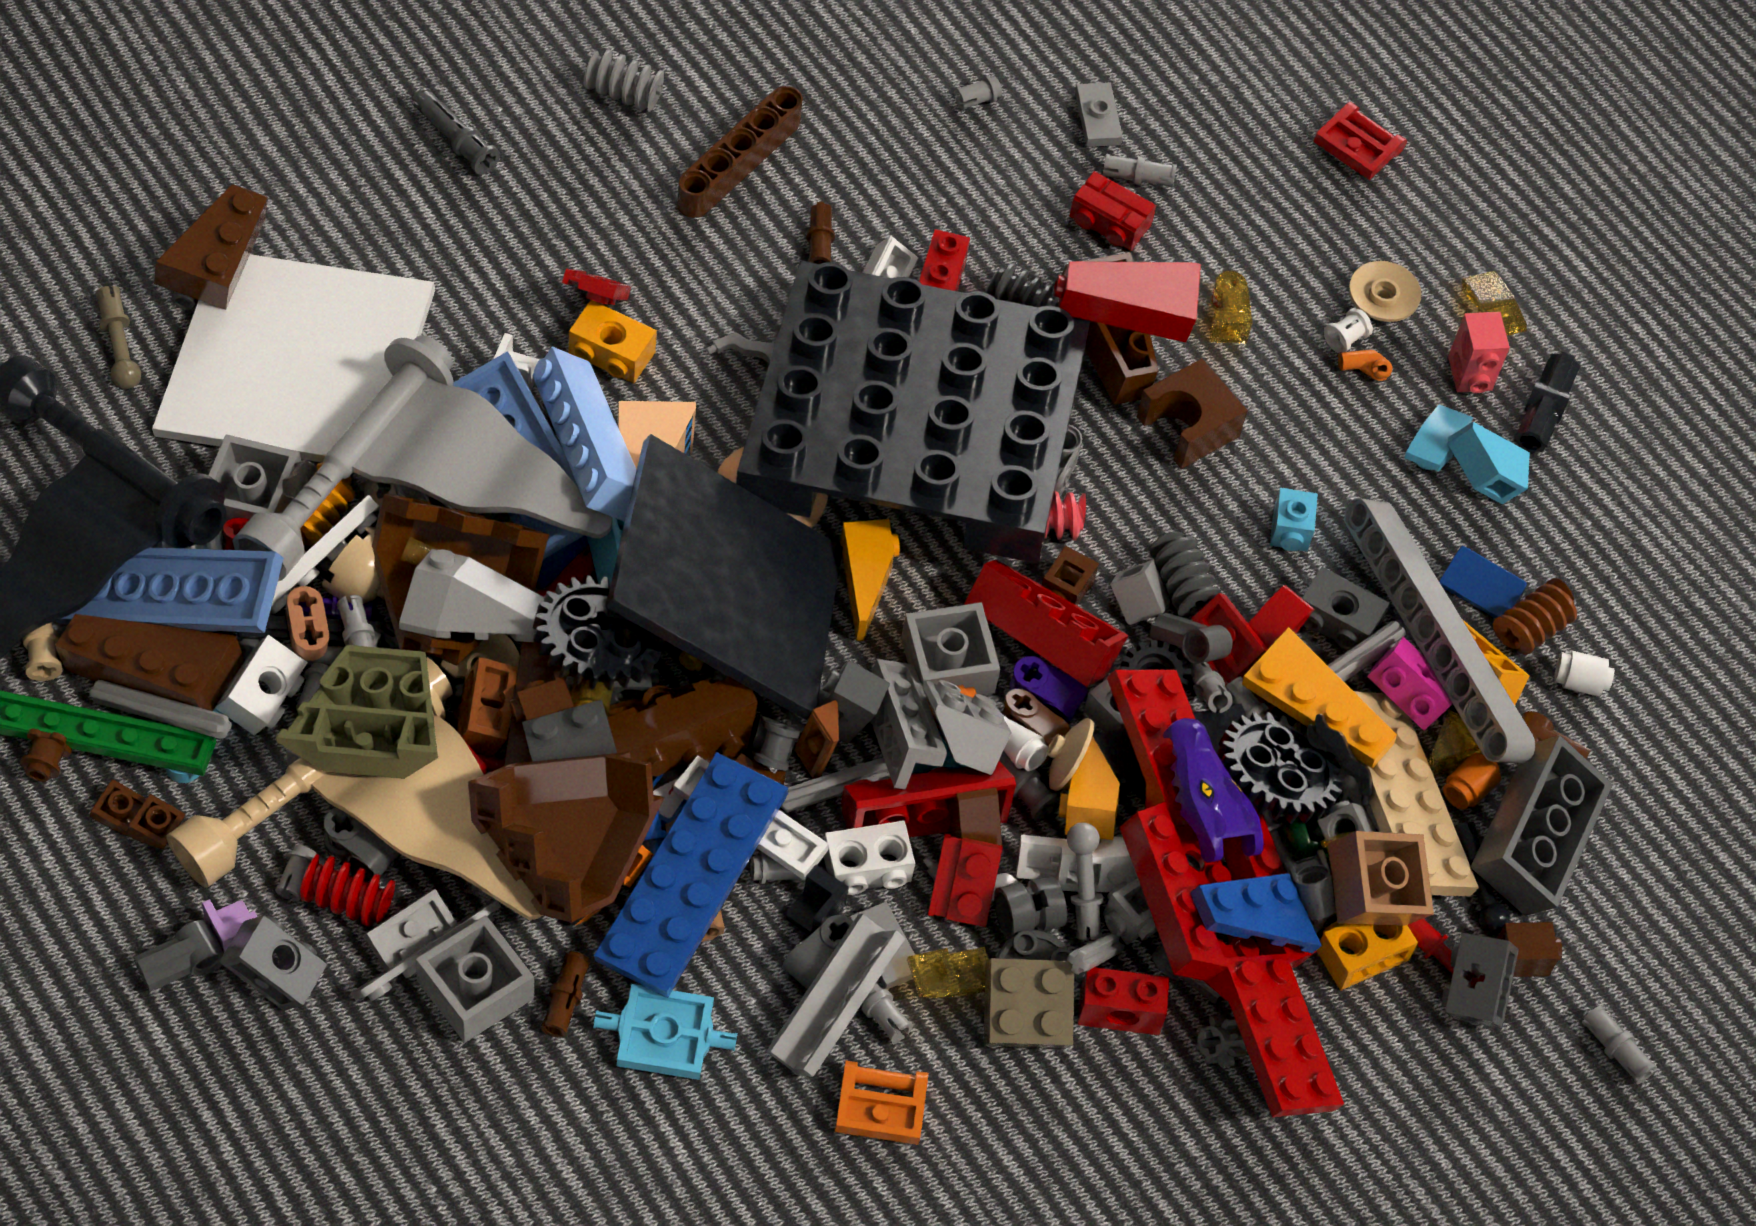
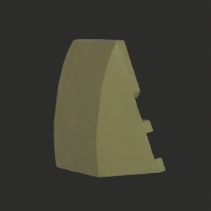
[276,645,438,779]

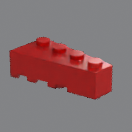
[964,559,1129,687]

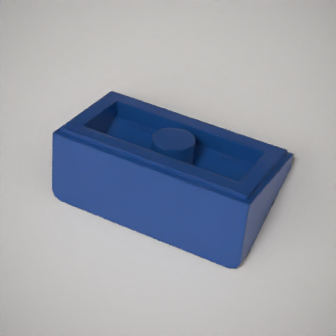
[1439,546,1527,618]

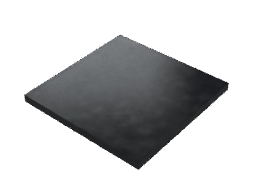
[605,434,843,721]

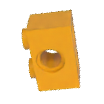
[568,300,657,384]

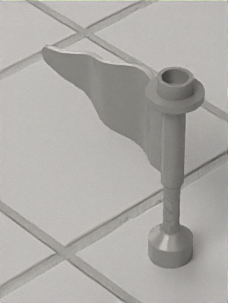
[233,335,612,581]

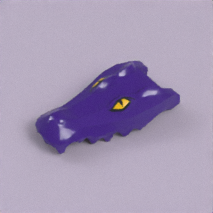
[1163,718,1264,863]

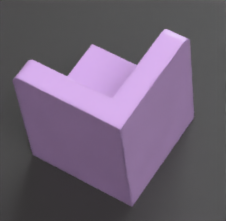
[202,899,257,953]

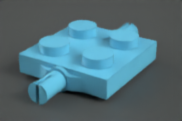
[593,984,738,1080]

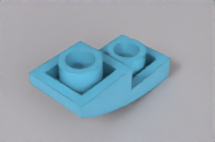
[1405,404,1473,472]

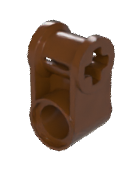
[1000,689,1071,764]

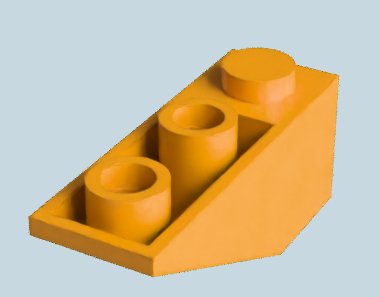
[1059,735,1120,840]

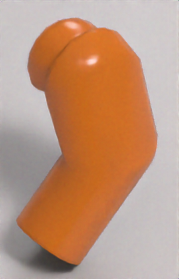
[1338,350,1393,381]

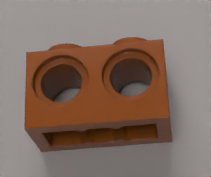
[457,657,518,757]

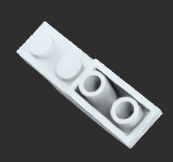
[1016,835,1137,892]

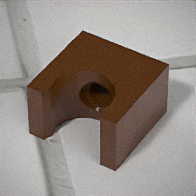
[1136,359,1248,469]

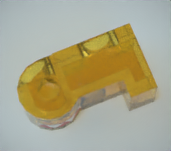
[1210,271,1252,343]

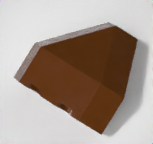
[372,494,549,666]
[468,752,665,922]

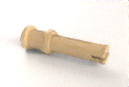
[23,622,63,681]

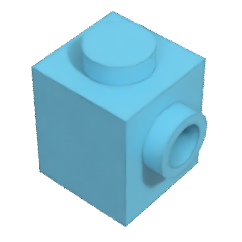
[1270,488,1318,552]

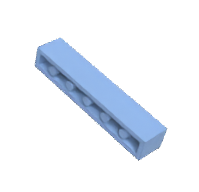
[532,347,637,522]

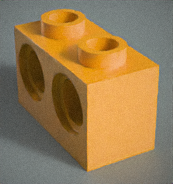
[1316,921,1418,991]

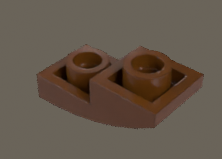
[89,779,186,849]

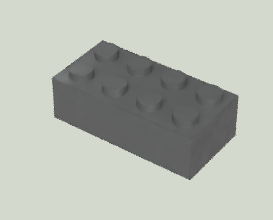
[1471,735,1613,916]

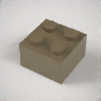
[984,958,1074,1048]

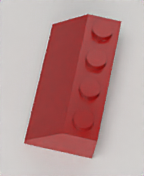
[841,762,1016,838]

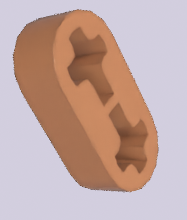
[285,586,329,661]

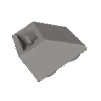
[922,680,1012,775]

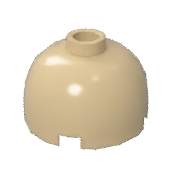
[322,526,385,604]

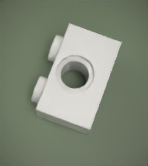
[215,635,308,736]

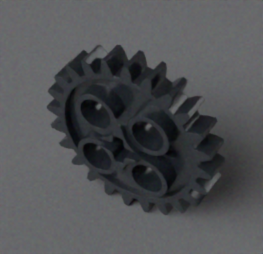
[532,575,665,691]
[1216,712,1343,824]

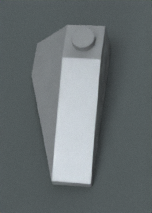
[399,549,545,642]

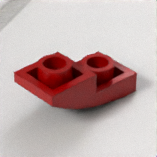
[1248,585,1315,649]

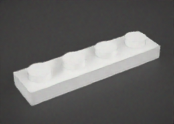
[270,495,379,615]
[673,756,829,880]

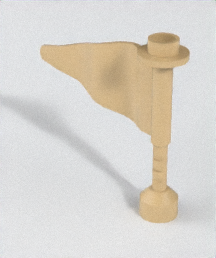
[167,657,543,920]

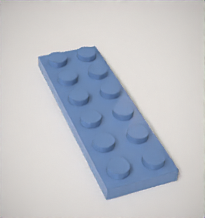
[454,351,585,559]
[56,548,284,633]

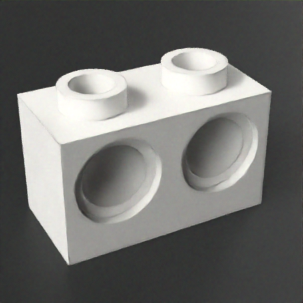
[823,820,915,895]

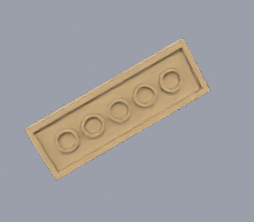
[1354,691,1479,897]

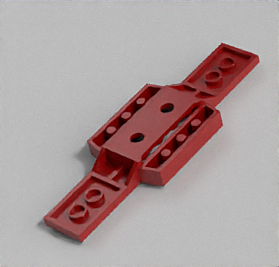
[1107,670,1344,1117]

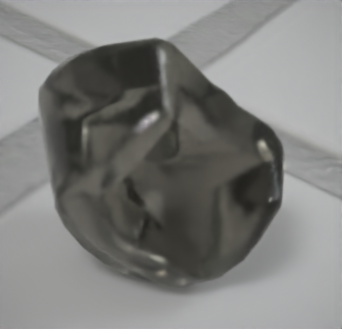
[282,460,318,498]

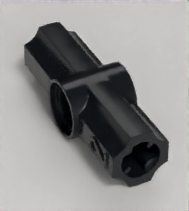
[1514,352,1581,454]

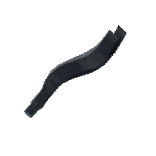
[1306,714,1372,805]

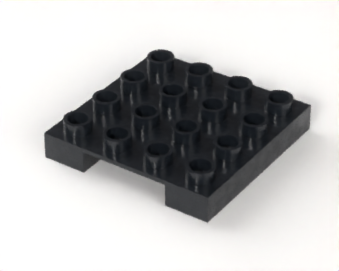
[736,261,1090,564]

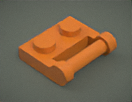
[835,1060,929,1145]

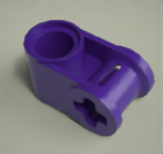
[1009,656,1088,724]

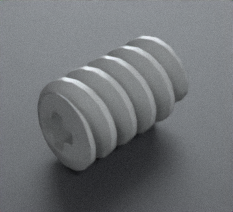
[583,49,664,112]

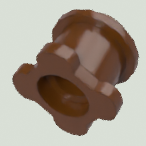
[20,728,72,782]

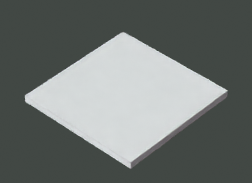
[152,254,435,462]

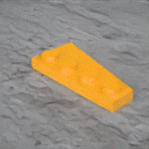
[1242,627,1397,769]

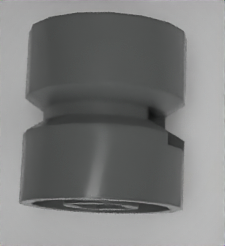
[994,875,1067,939]

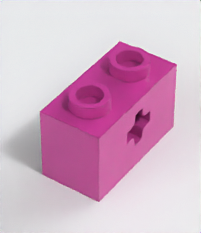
[1367,637,1452,731]

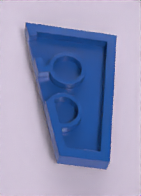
[1190,873,1322,953]

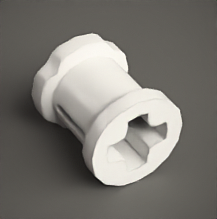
[1324,308,1373,353]

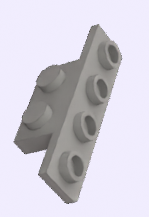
[351,889,501,1001]

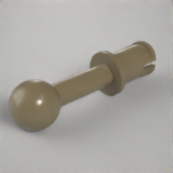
[95,286,141,389]

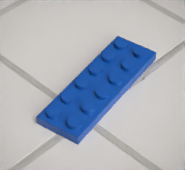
[594,752,789,998]

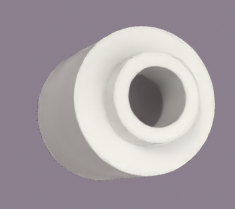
[1554,651,1614,697]

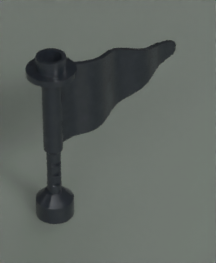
[0,355,227,659]

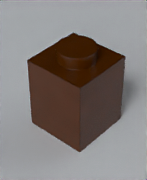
[1497,922,1562,977]

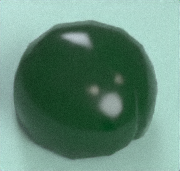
[1281,816,1330,861]

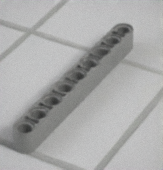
[1344,498,1535,764]

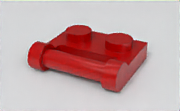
[1313,101,1407,181]

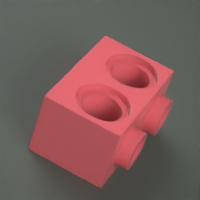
[1448,312,1510,393]

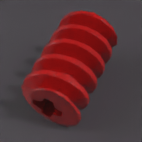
[300,854,396,927]

